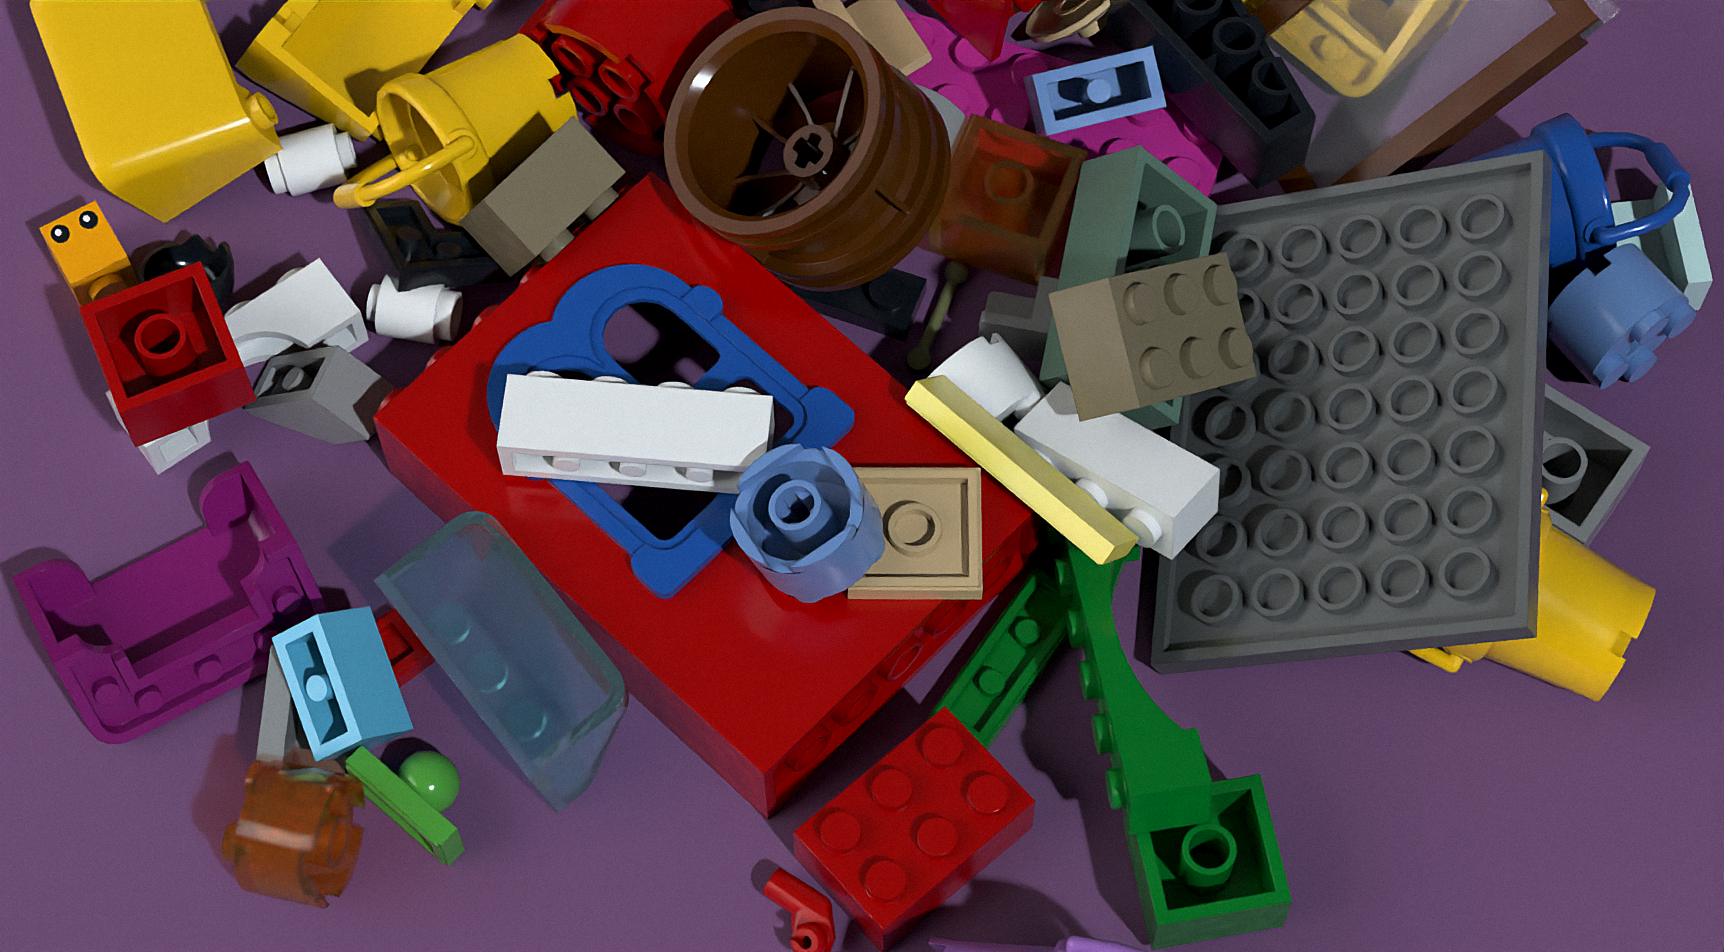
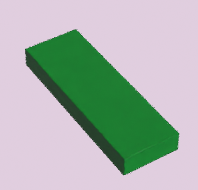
[928,566,1073,750]

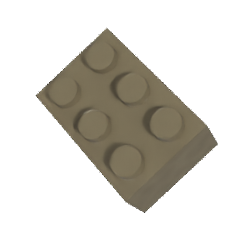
[1048,252,1257,422]

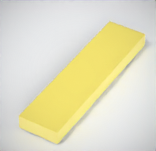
[904,375,1139,565]

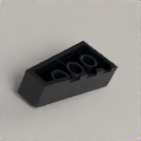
[1105,0,1316,190]

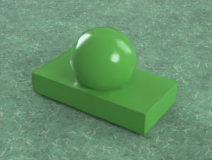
[345,745,465,866]

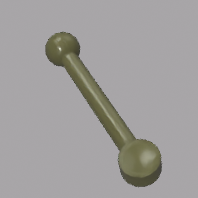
[906,260,969,375]

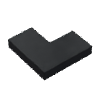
[358,200,516,292]

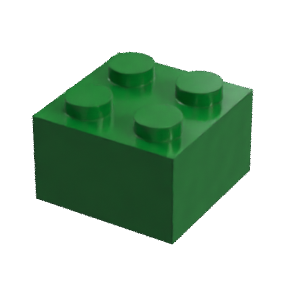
[1123,774,1292,950]

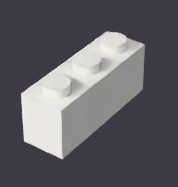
[1014,381,1220,560]

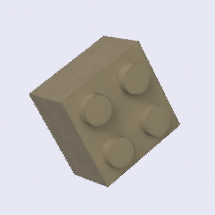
[459,116,625,277]

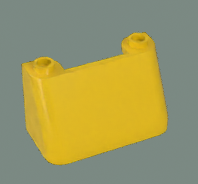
[29,0,283,223]
[235,0,493,143]

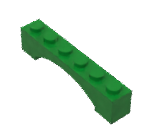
[1041,517,1212,835]

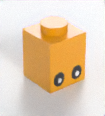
[39,200,139,306]

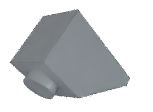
[244,345,395,445]

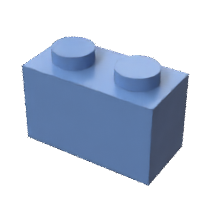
[1023,46,1167,137]

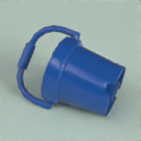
[1459,113,1690,275]

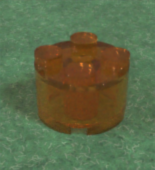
[221,760,365,909]

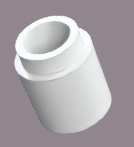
[264,123,358,197]
[366,274,463,345]

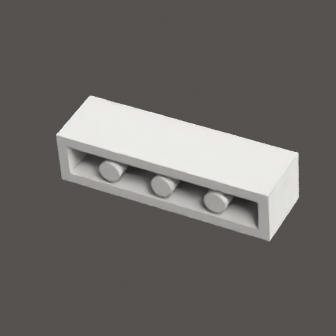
[496,371,775,494]

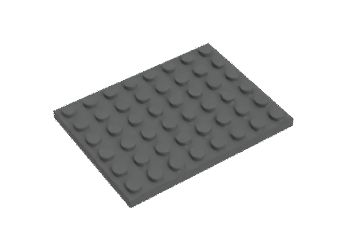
[1150,149,1552,675]

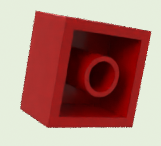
[78,261,257,448]

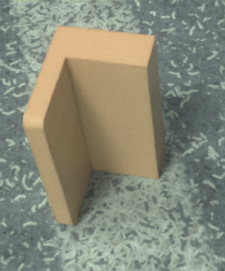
[811,0,932,76]

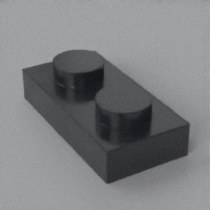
[790,268,927,342]

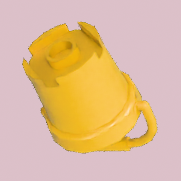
[333,33,579,227]
[1408,487,1656,702]

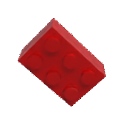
[793,706,1035,952]

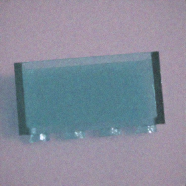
[373,511,629,813]

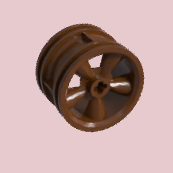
[664,6,951,292]

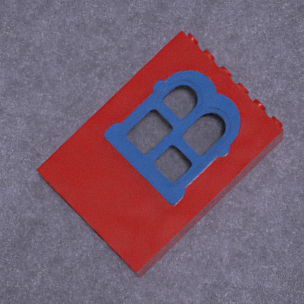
[373,171,1041,820]

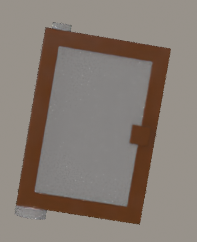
[1250,0,1622,194]

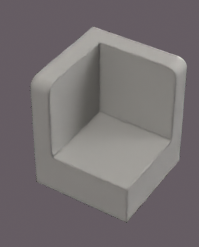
[978,276,1059,362]

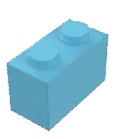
[272,606,414,762]

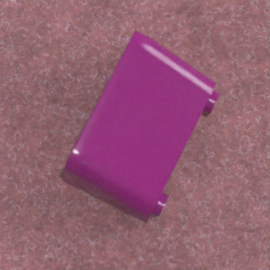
[12,460,329,744]

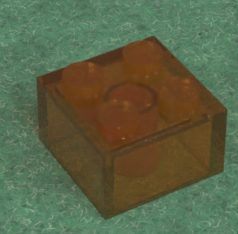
[927,113,1088,287]

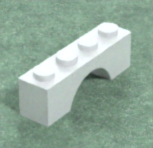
[106,258,369,475]

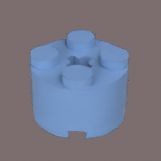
[1547,243,1697,390]
[730,444,885,603]

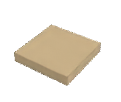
[848,467,983,600]

